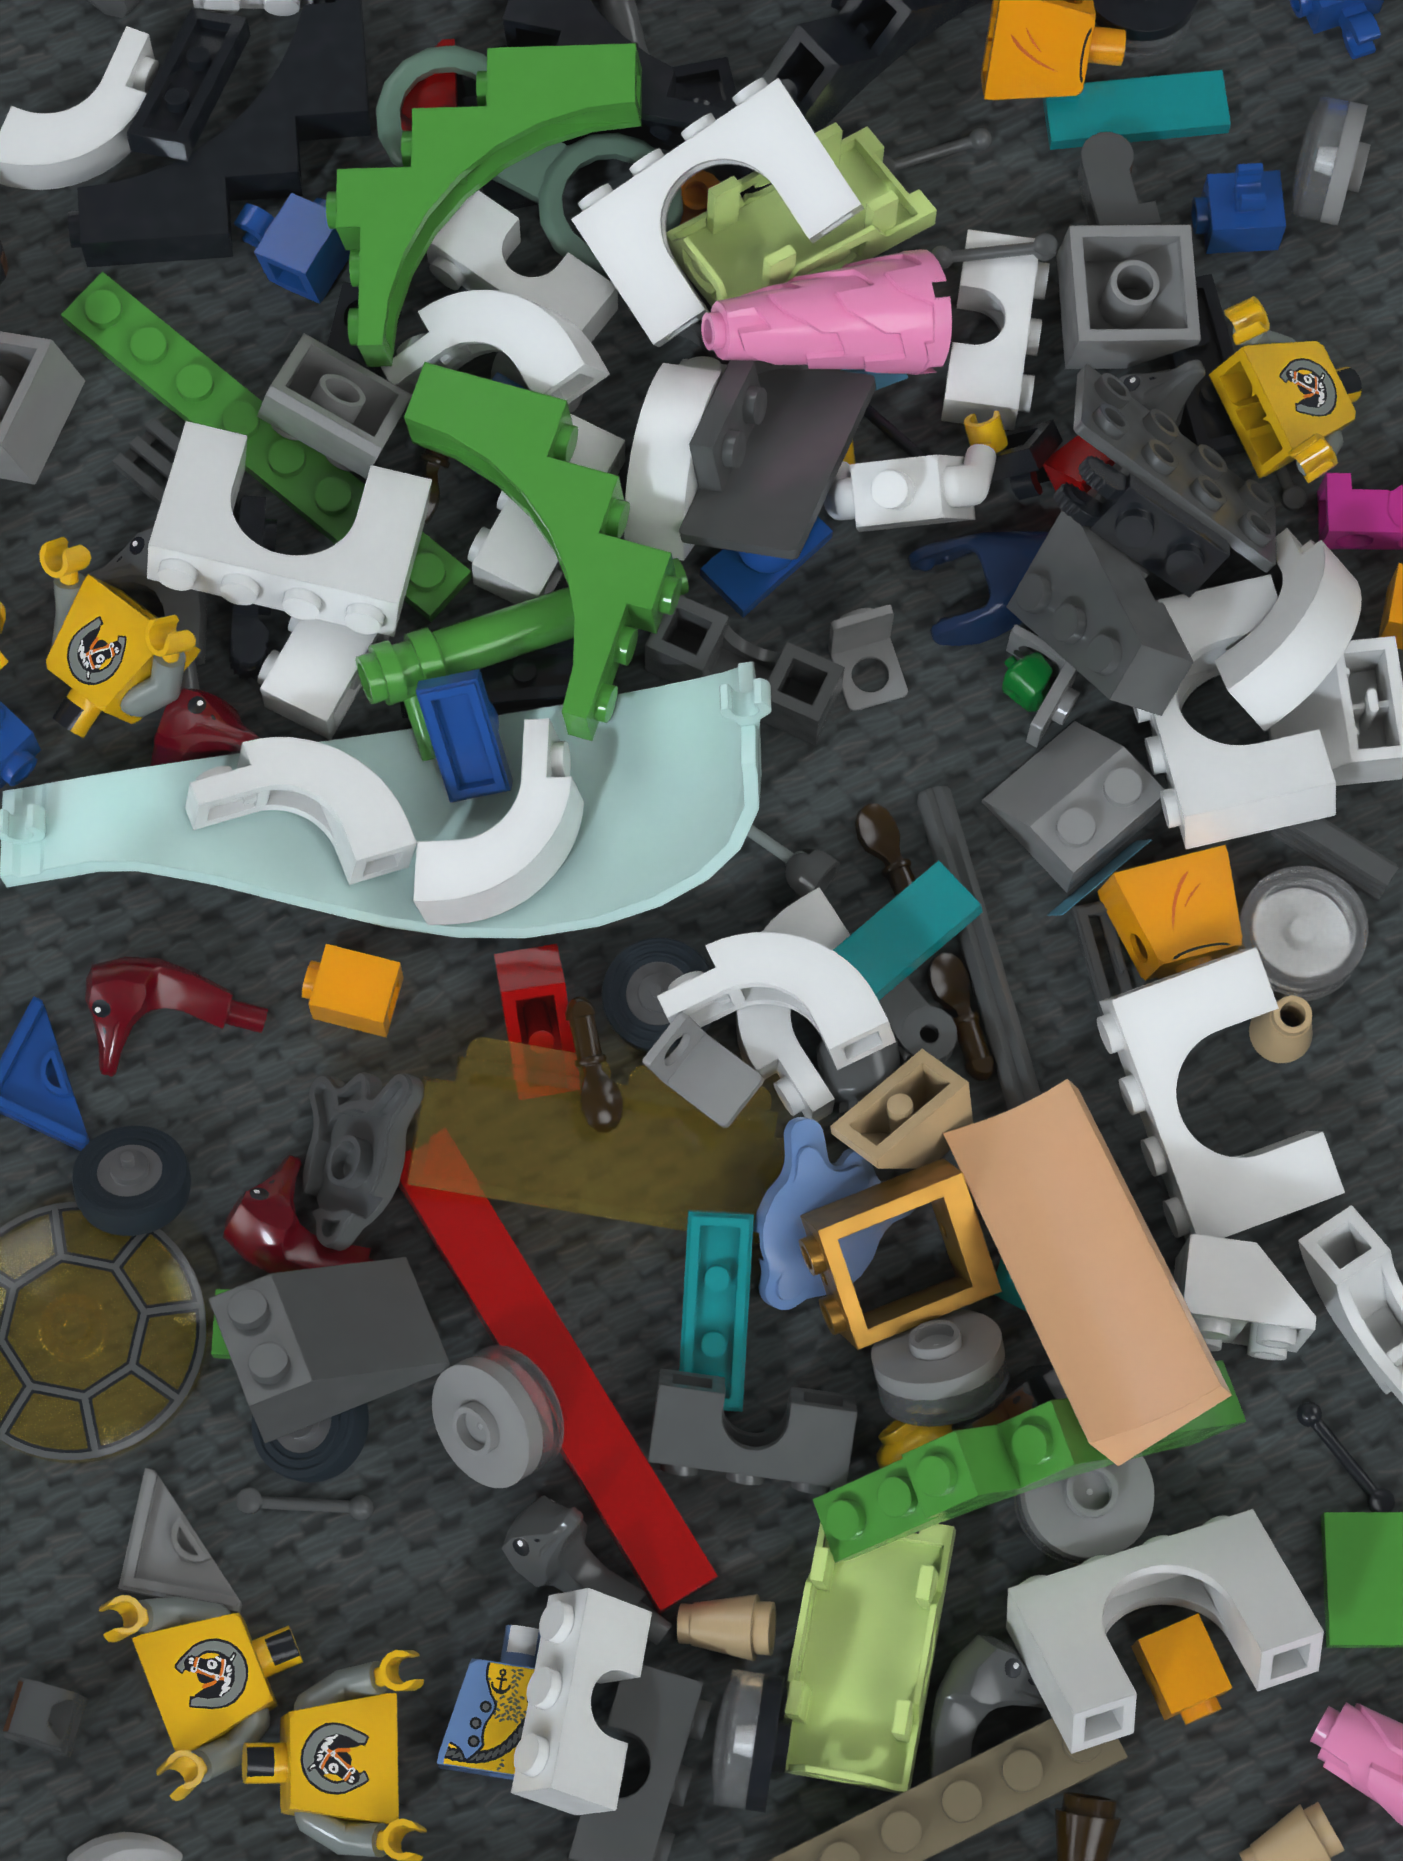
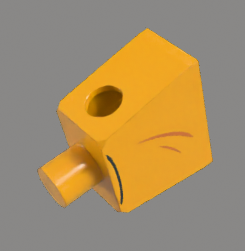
[981,0,1126,100]
[1097,845,1242,981]

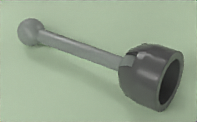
[747,825,840,897]

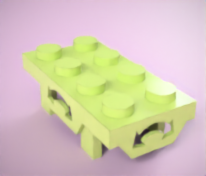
[666,122,937,307]
[784,1522,956,1794]

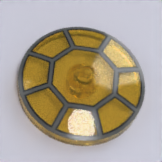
[0,1202,209,1463]

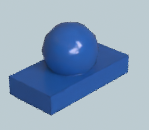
[700,516,833,618]
[416,669,513,803]

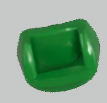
[1002,652,1053,712]

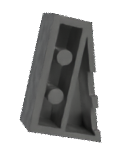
[1006,511,1194,716]

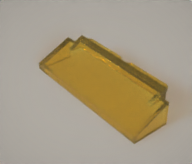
[407,1037,785,1244]

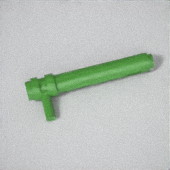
[355,558,689,761]

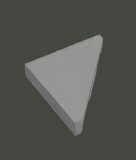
[118,1468,242,1613]

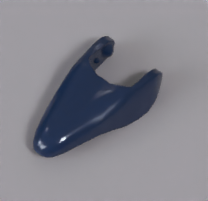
[908,531,1049,646]

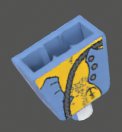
[437,1625,541,1780]

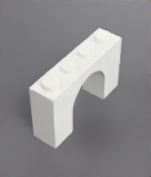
[571,77,864,347]
[147,421,432,637]
[1133,574,1336,849]
[1097,947,1345,1241]
[1006,1509,1324,1754]

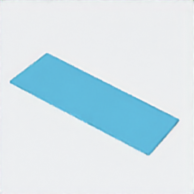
[1047,839,1152,916]

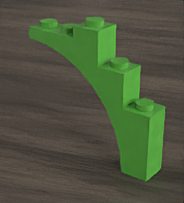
[326,43,642,367]
[404,362,682,741]
[813,1360,1246,1563]

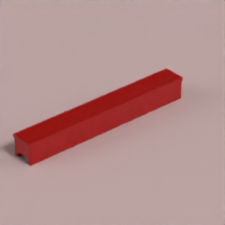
[398,1129,718,1614]

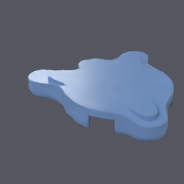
[753,1117,916,1310]

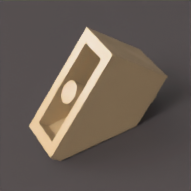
[830,1048,973,1169]

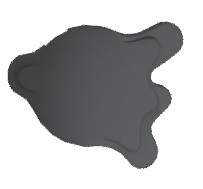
[303,1072,424,1251]

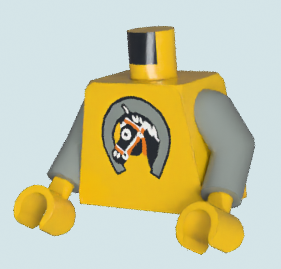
[1209,296,1362,483]
[39,537,201,738]
[99,1595,303,1801]
[242,1650,427,1861]

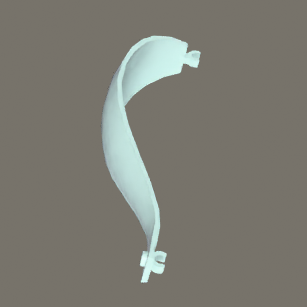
[0,661,771,938]

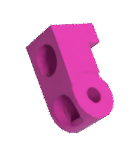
[1317,473,1403,550]

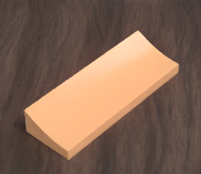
[943,1079,1232,1466]

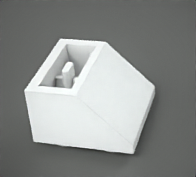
[1268,636,1403,786]
[1174,1234,1316,1360]

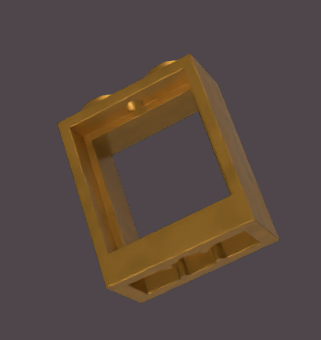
[799,1158,1002,1350]

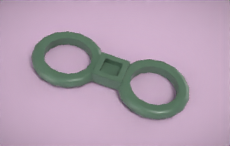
[375,45,683,276]

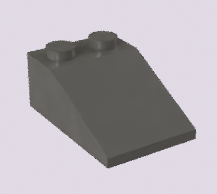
[208,1257,451,1443]

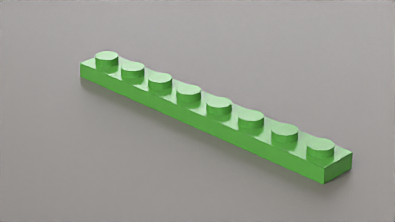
[61,272,472,622]

